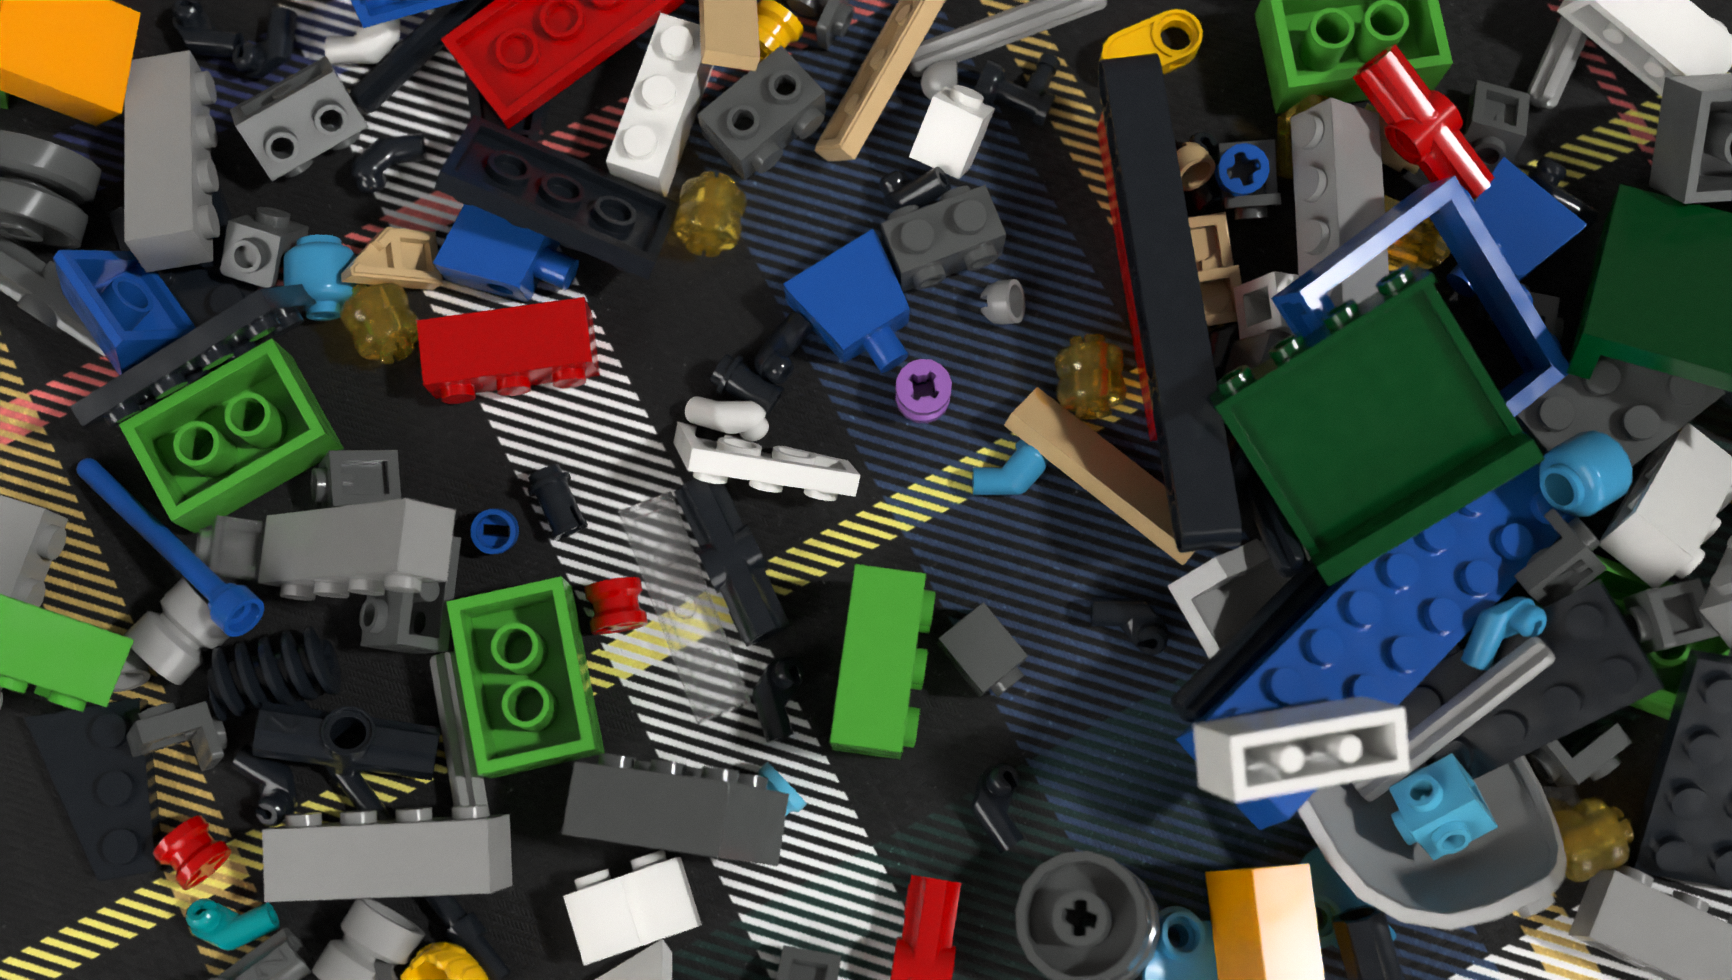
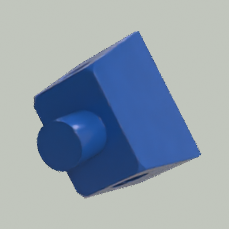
[1444,157,1587,298]
[433,204,579,302]
[783,229,910,373]

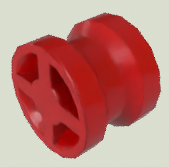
[584,577,648,634]
[153,815,232,890]

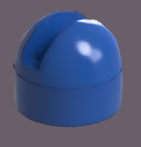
[470,508,519,554]

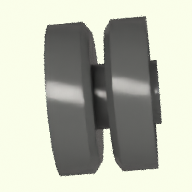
[0,130,101,250]
[1015,851,1160,980]

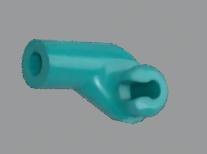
[186,898,280,951]

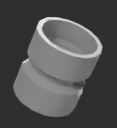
[124,576,230,685]
[312,898,425,980]

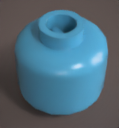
[283,235,359,321]
[1539,430,1632,517]

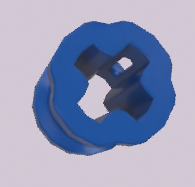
[1214,143,1270,196]

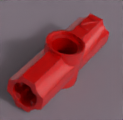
[1352,44,1495,199]
[890,875,961,980]

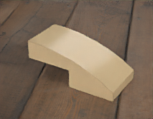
[1188,212,1242,326]

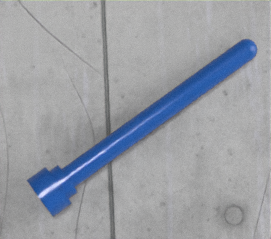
[76,458,264,637]

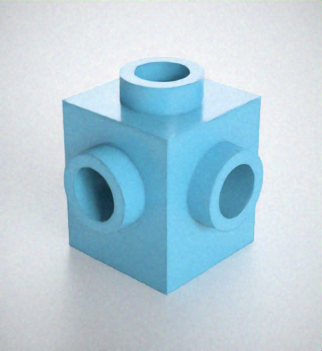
[1388,753,1498,861]

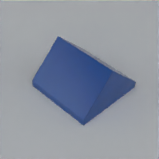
[53,250,196,375]

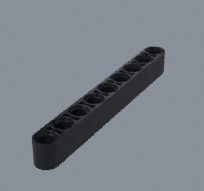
[1098,53,1242,553]

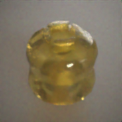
[673,171,747,257]
[340,283,419,364]
[1054,334,1127,419]
[1553,797,1634,882]

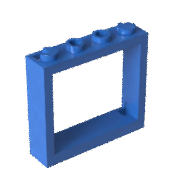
[1271,176,1568,417]

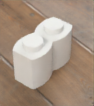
[563,850,702,965]

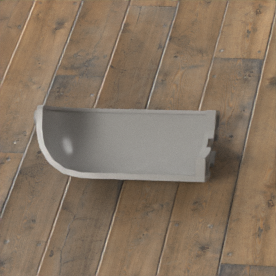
[1167,536,1567,930]

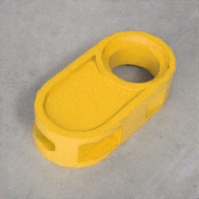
[1100,9,1203,75]

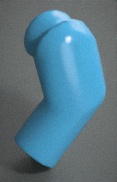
[972,439,1048,495]
[1461,597,1547,671]

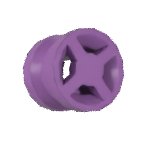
[895,359,952,423]

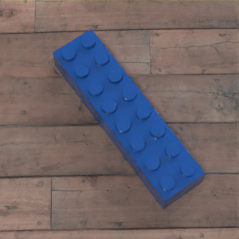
[1176,464,1575,830]

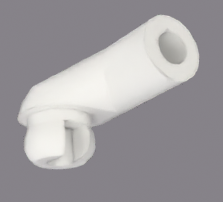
[325,19,401,64]
[685,396,769,442]

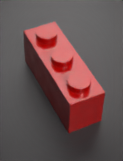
[416,297,600,404]

